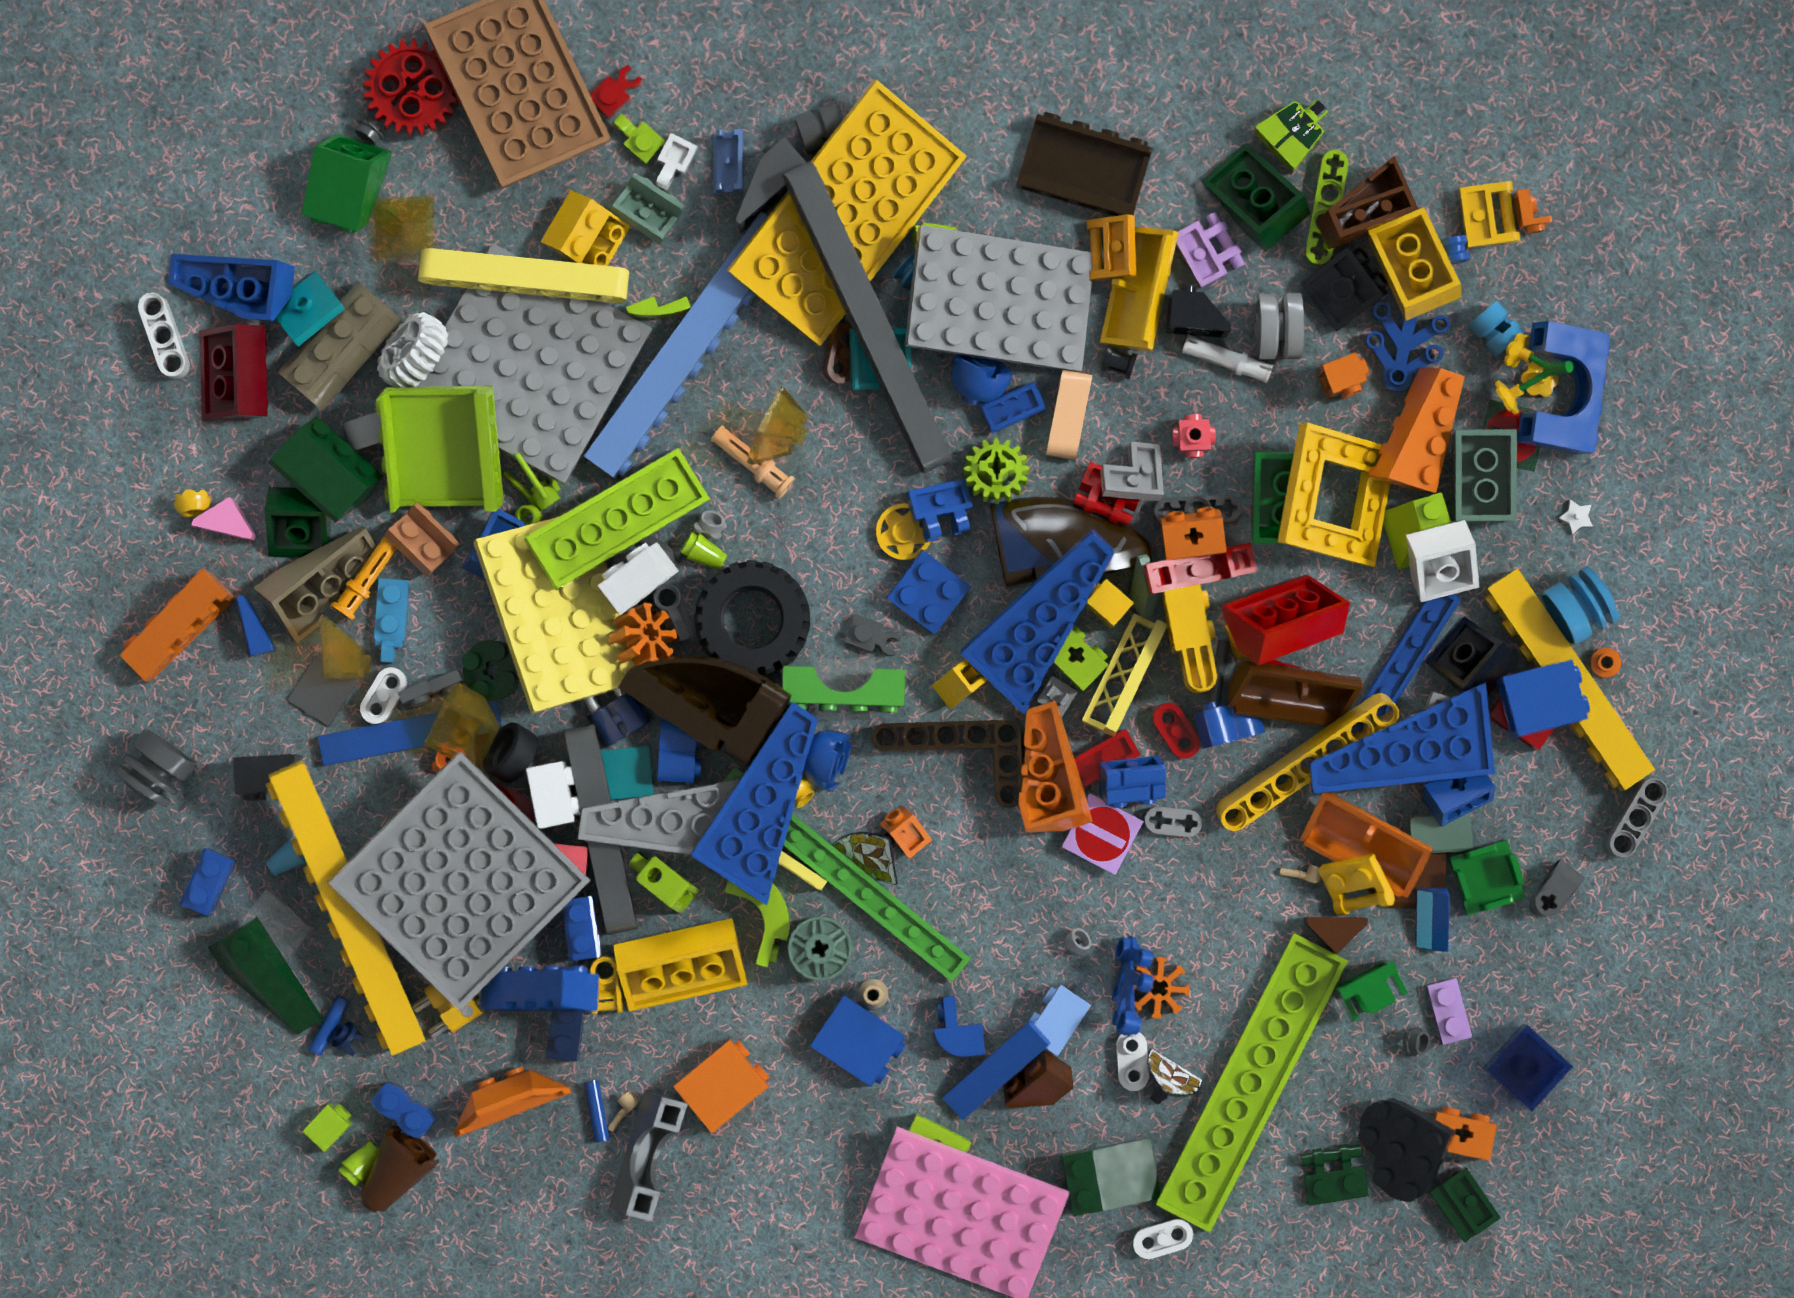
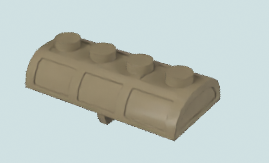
[277,281,402,411]

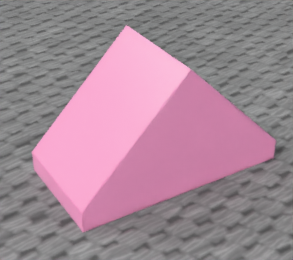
[192,497,256,541]

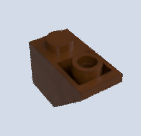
[1003,1050,1074,1108]

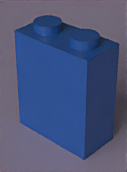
[1496,660,1590,739]
[810,995,906,1087]

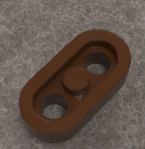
[823,324,853,384]

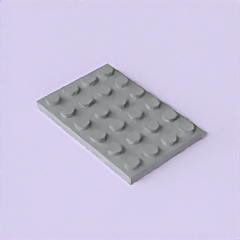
[905,225,1092,373]

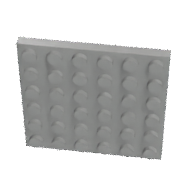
[413,244,652,485]
[328,751,590,1011]

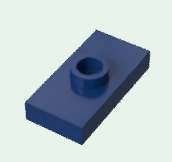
[979,381,1047,434]

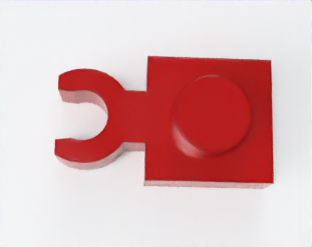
[590,65,642,119]

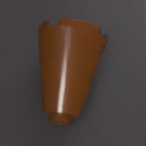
[360,1125,439,1212]

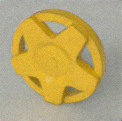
[876,503,931,560]

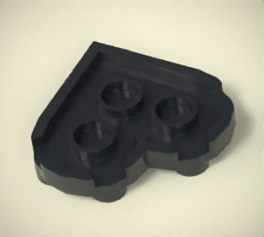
[1358,1098,1456,1202]

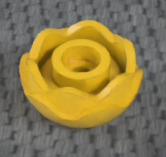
[173,489,211,517]

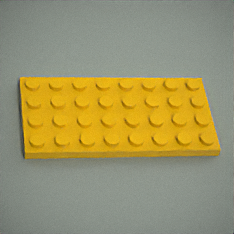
[726,80,967,346]

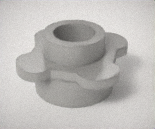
[693,510,727,540]

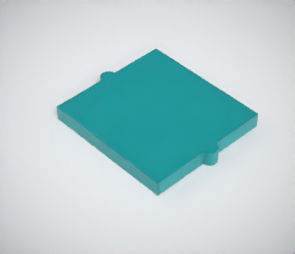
[601,746,655,800]

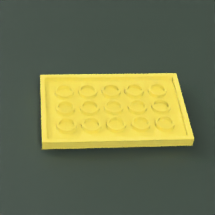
[473,517,635,714]

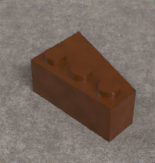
[1317,156,1418,249]

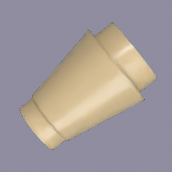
[858,979,888,1009]

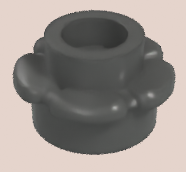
[355,118,384,145]
[1403,1027,1430,1057]

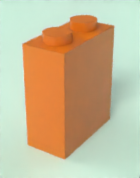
[673,1039,770,1133]

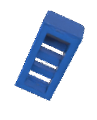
[236,595,277,657]

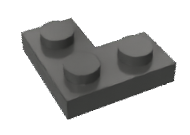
[397,669,464,709]

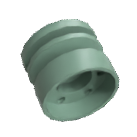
[788,916,853,981]

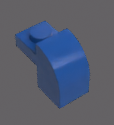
[933,995,985,1057]

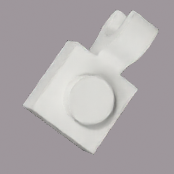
[656,133,698,191]

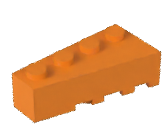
[1367,367,1465,493]
[120,568,236,683]

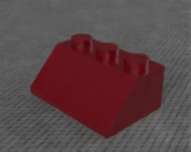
[200,324,269,421]

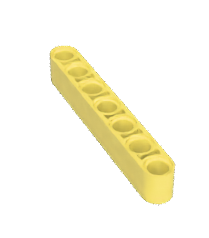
[417,248,629,303]

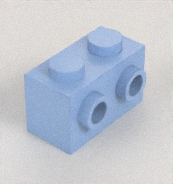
[1028,984,1091,1056]

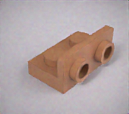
[384,502,459,577]

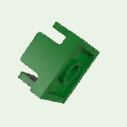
[1448,839,1526,915]
[1334,960,1408,1022]

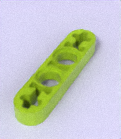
[1305,150,1349,266]

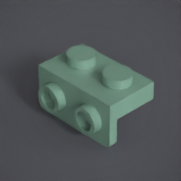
[610,173,684,245]

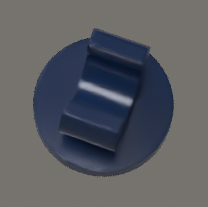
[332,1022,366,1056]

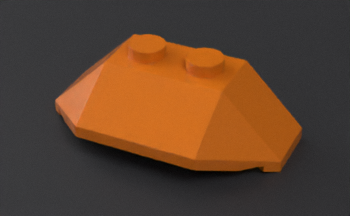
[454,1066,573,1137]

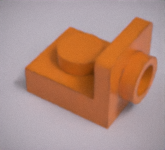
[1513,189,1552,234]
[880,806,932,859]

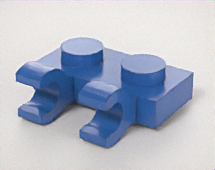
[906,479,973,542]

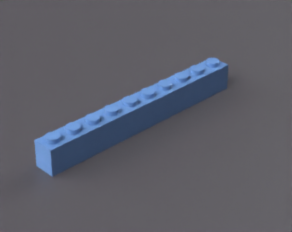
[584,212,768,480]

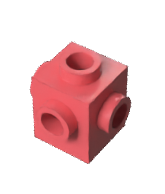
[1172,414,1216,458]

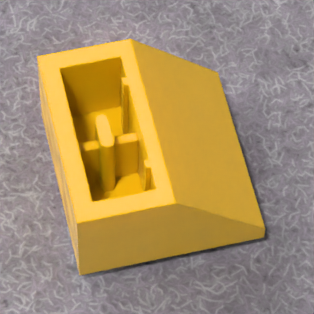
[540,190,631,266]

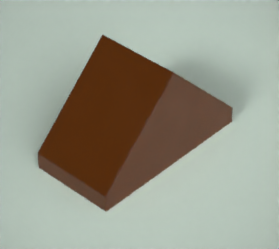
[1304,917,1368,954]

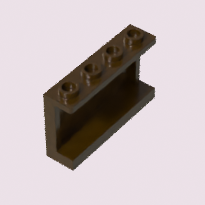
[1016,112,1153,216]

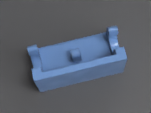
[713,129,744,194]

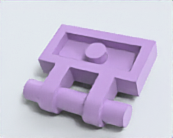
[1176,212,1245,289]

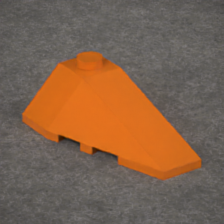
[1019,701,1092,832]

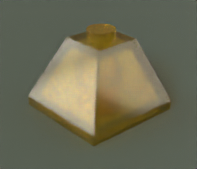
[374,195,437,259]
[747,386,809,465]
[321,617,372,682]
[424,682,500,769]

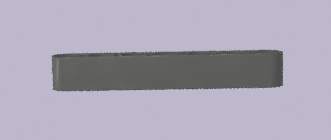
[564,724,638,935]

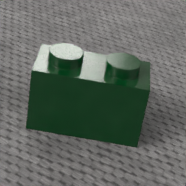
[264,487,331,557]

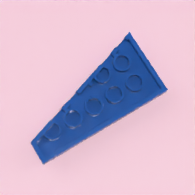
[960,529,1114,714]
[1309,683,1495,793]
[690,701,818,905]

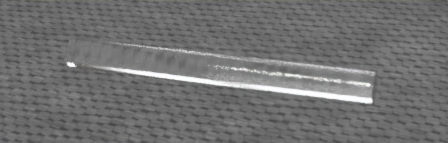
[1143,126,1231,221]

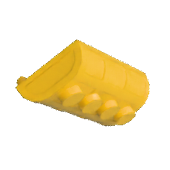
[1099,226,1179,352]

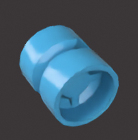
[1468,300,1525,358]

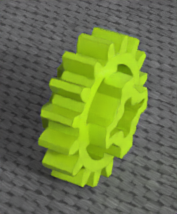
[964,438,1030,504]

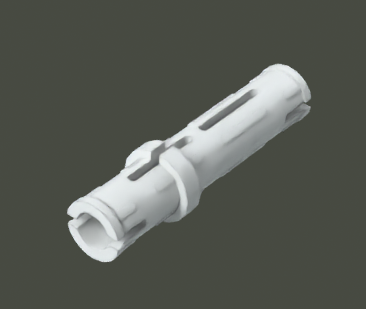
[1182,334,1274,383]

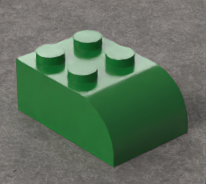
[1251,450,1315,544]

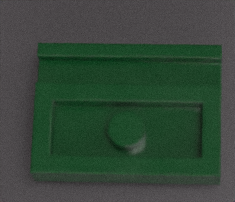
[1429,1167,1501,1243]

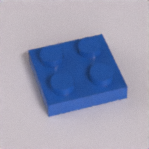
[886,550,971,635]

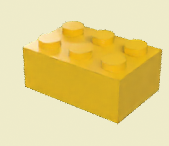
[1368,207,1462,321]

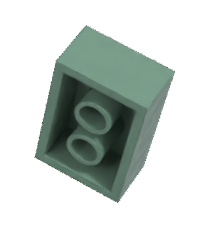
[1452,429,1517,521]

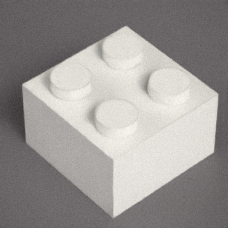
[1406,520,1479,602]
[598,543,679,615]
[526,761,581,829]

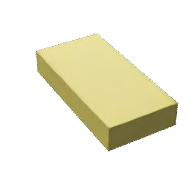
[778,850,828,891]

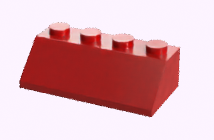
[1221,574,1350,665]

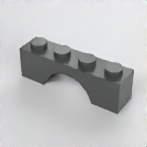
[609,1090,687,1221]

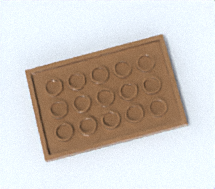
[424,0,611,190]

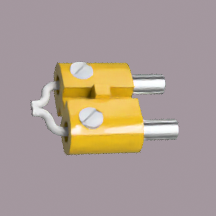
[412,984,484,1038]

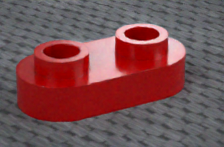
[1153,703,1200,759]

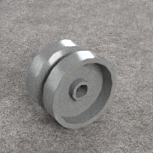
[1254,293,1304,359]

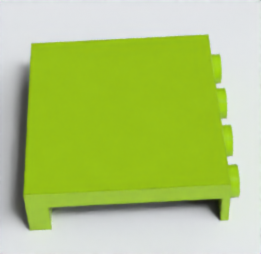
[376,386,504,513]

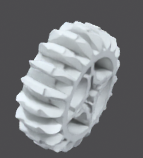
[377,312,448,387]

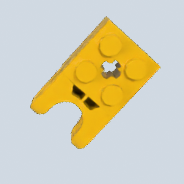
[1161,584,1217,694]

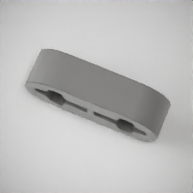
[1144,807,1202,837]

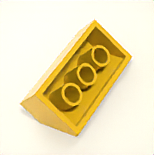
[613,918,748,1012]

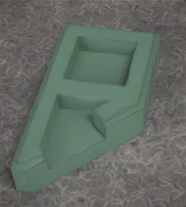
[1129,554,1157,618]

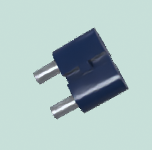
[583,689,651,749]

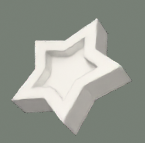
[1559,499,1593,535]

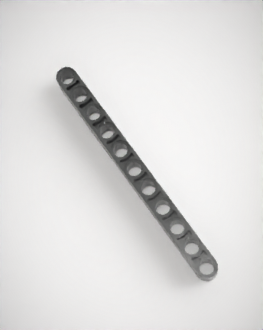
[783,161,951,474]

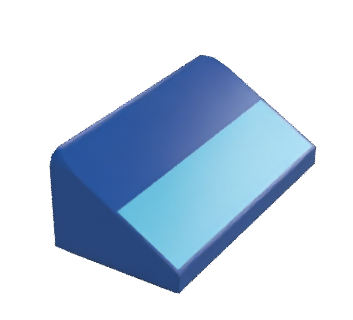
[1415,888,1450,952]

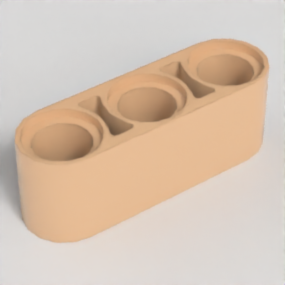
[1046,370,1092,461]

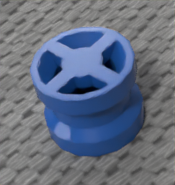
[1440,235,1471,265]

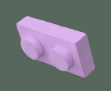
[1426,978,1472,1045]

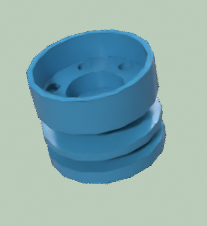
[1541,566,1620,647]

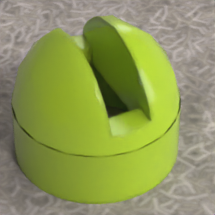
[515,505,543,525]

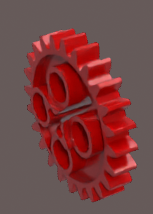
[363,39,459,137]

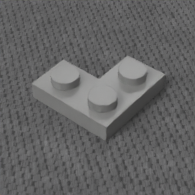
[1100,442,1164,502]

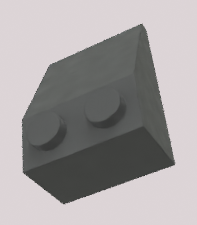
[735,137,806,233]

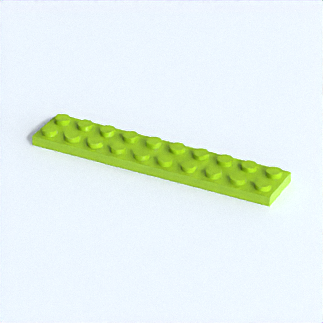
[1155,933,1348,1233]

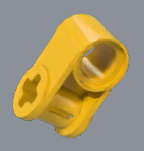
[590,955,623,1015]

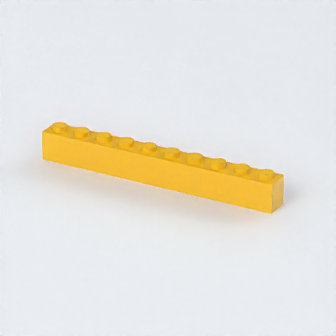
[266,760,426,1056]

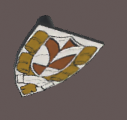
[832,832,898,885]
[1146,1048,1203,1104]

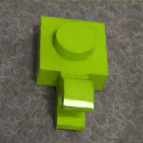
[613,114,666,165]

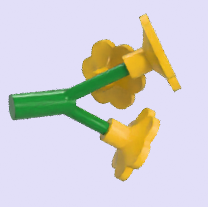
[1495,333,1573,415]

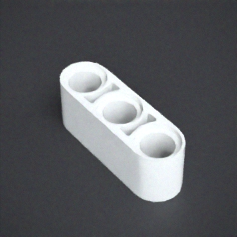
[138,293,190,380]

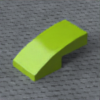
[626,296,691,319]

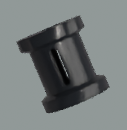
[1101,345,1137,380]

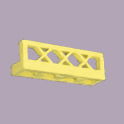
[1081,613,1168,737]

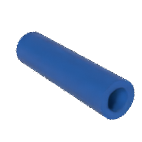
[308,995,350,1056]
[584,1080,610,1143]

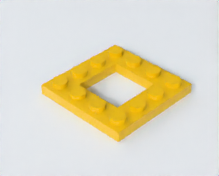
[1278,422,1390,567]

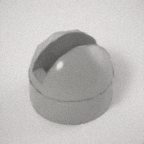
[1064,928,1091,955]

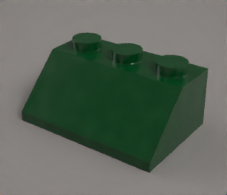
[268,416,383,523]

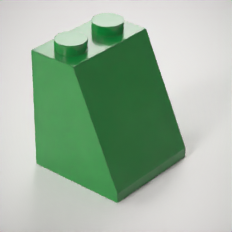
[301,134,392,233]

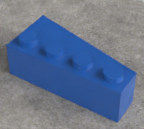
[480,966,599,1011]

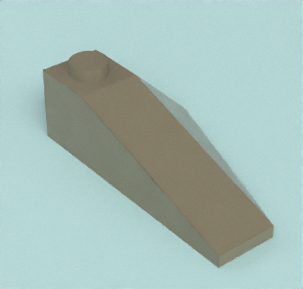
[254,526,377,644]

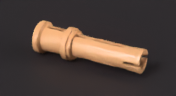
[711,425,795,499]

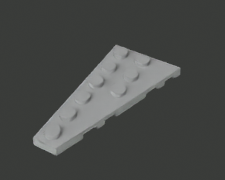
[577,779,740,855]

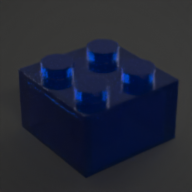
[1482,1024,1573,1112]

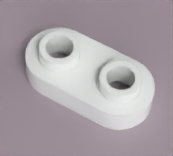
[360,667,407,724]
[1116,1032,1149,1091]
[1133,1219,1193,1259]

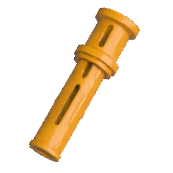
[330,536,397,621]

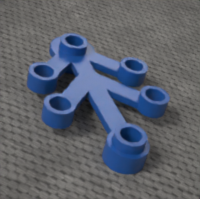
[1365,302,1450,392]
[1112,936,1154,1037]

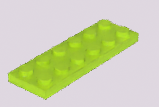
[524,448,710,591]

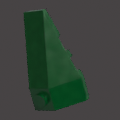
[208,917,323,1035]

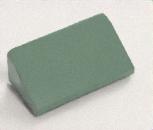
[1408,813,1473,853]

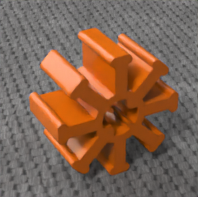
[609,603,677,667]
[1134,957,1190,1019]

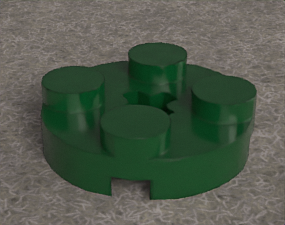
[462,639,519,701]

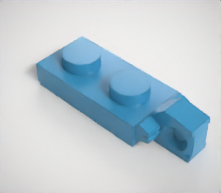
[374,578,410,663]

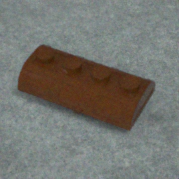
[1227,660,1363,727]

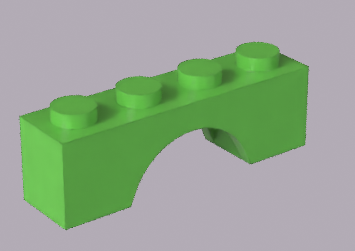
[782,666,905,713]

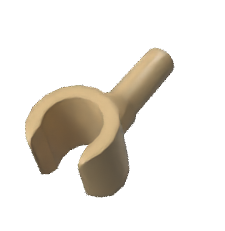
[1280,864,1322,884]
[607,1090,638,1132]

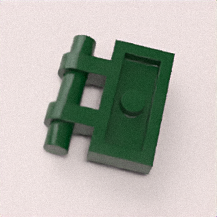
[1300,1144,1369,1206]

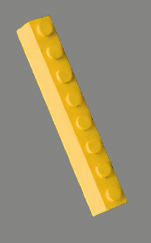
[1484,568,1655,791]

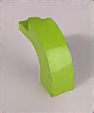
[725,880,790,967]

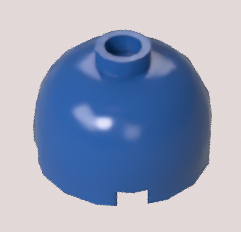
[950,354,1013,405]
[803,730,852,792]

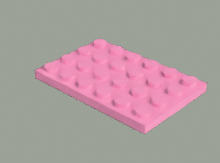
[855,1127,1069,1298]

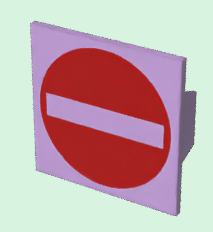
[1062,793,1143,875]

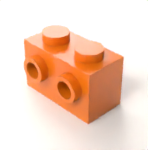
[1317,352,1369,400]

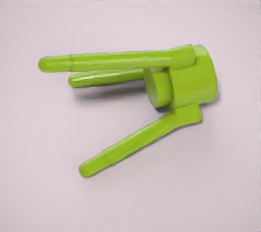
[504,453,561,511]

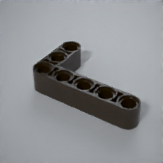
[872,720,1022,809]

